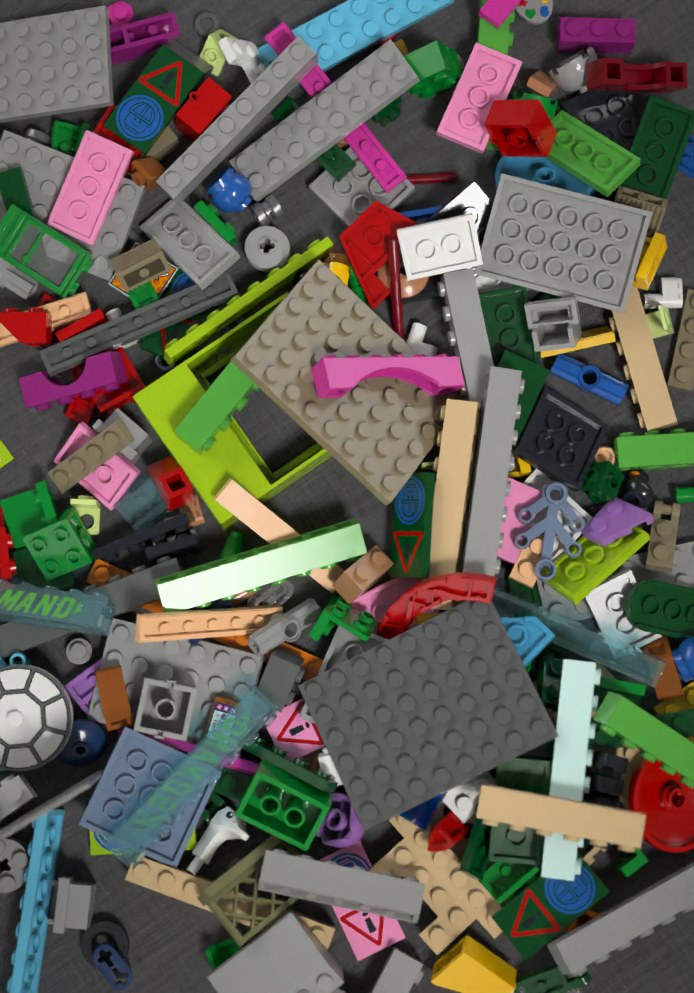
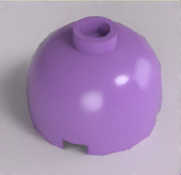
[316,793,365,848]

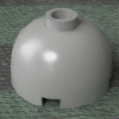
[548,46,598,94]

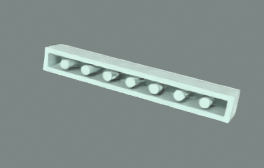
[541,659,601,881]

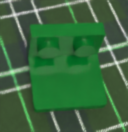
[0,481,60,549]
[23,507,97,581]
[309,596,378,642]

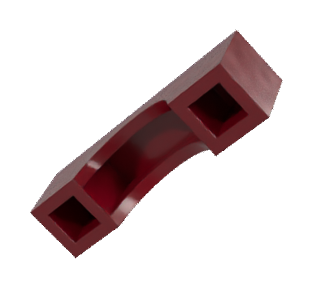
[586,58,688,94]

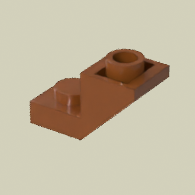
[131,157,166,192]
[642,637,684,702]
[95,665,133,731]

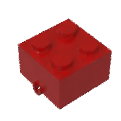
[176,77,232,143]
[484,99,557,157]

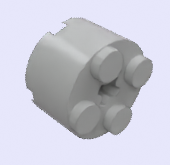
[0,837,31,893]

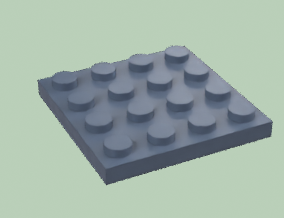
[79,726,221,869]

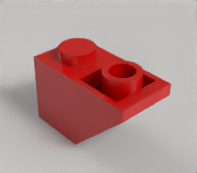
[0,308,52,347]
[146,456,194,511]

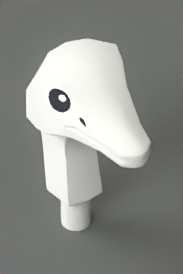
[187,807,249,875]

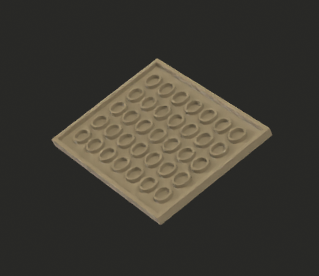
[230,260,465,506]

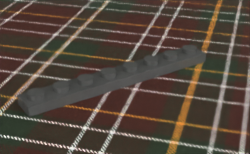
[39,271,239,377]

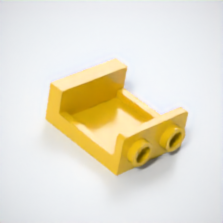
[632,232,667,291]

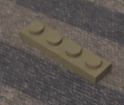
[666,289,694,393]
[48,419,135,494]

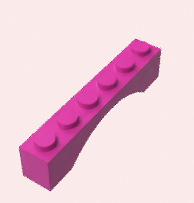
[311,354,465,398]

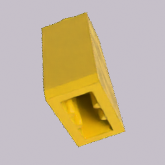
[431,935,517,993]

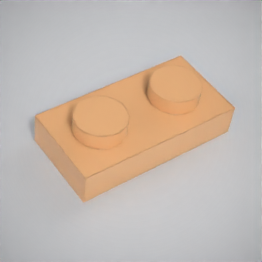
[509,534,555,589]

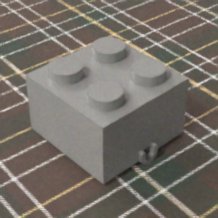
[133,677,197,741]

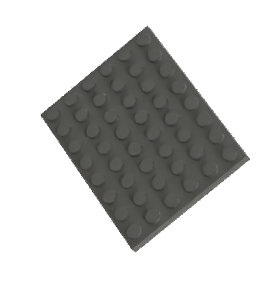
[298,601,559,831]

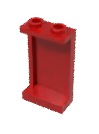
[55,308,146,417]

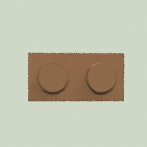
[332,545,394,605]

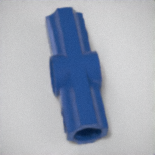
[549,354,629,406]

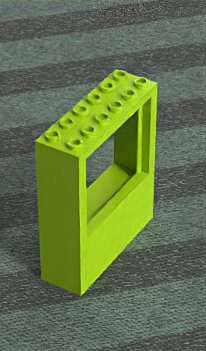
[132,292,332,530]

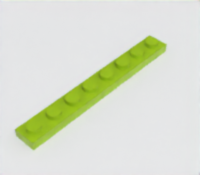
[164,236,334,366]

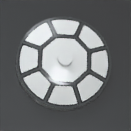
[0,664,73,772]

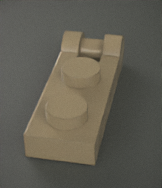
[645,500,681,572]

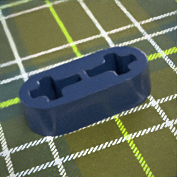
[93,942,133,990]

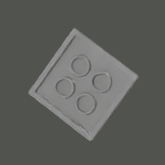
[309,147,415,227]

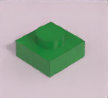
[128,281,159,310]

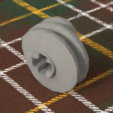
[244,226,290,273]

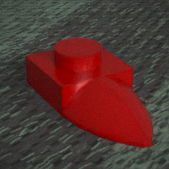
[428,811,469,852]

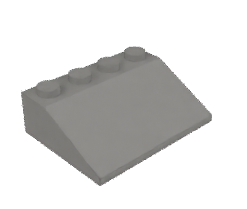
[207,910,344,993]

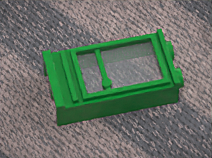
[0,204,94,298]

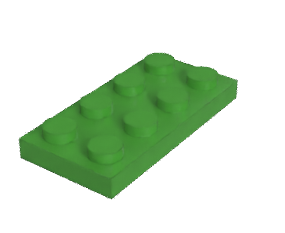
[545,110,640,197]

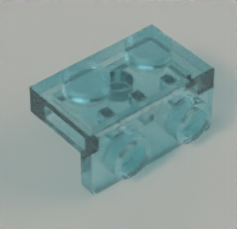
[113,475,169,532]

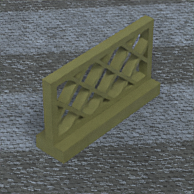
[197,835,300,947]

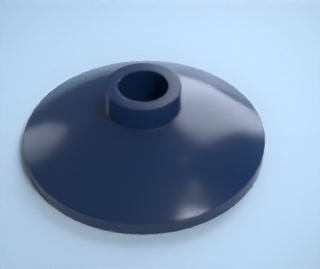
[57,720,106,766]

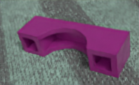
[19,351,128,412]

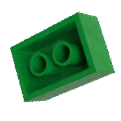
[235,759,333,852]

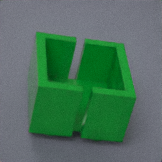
[403,40,463,100]

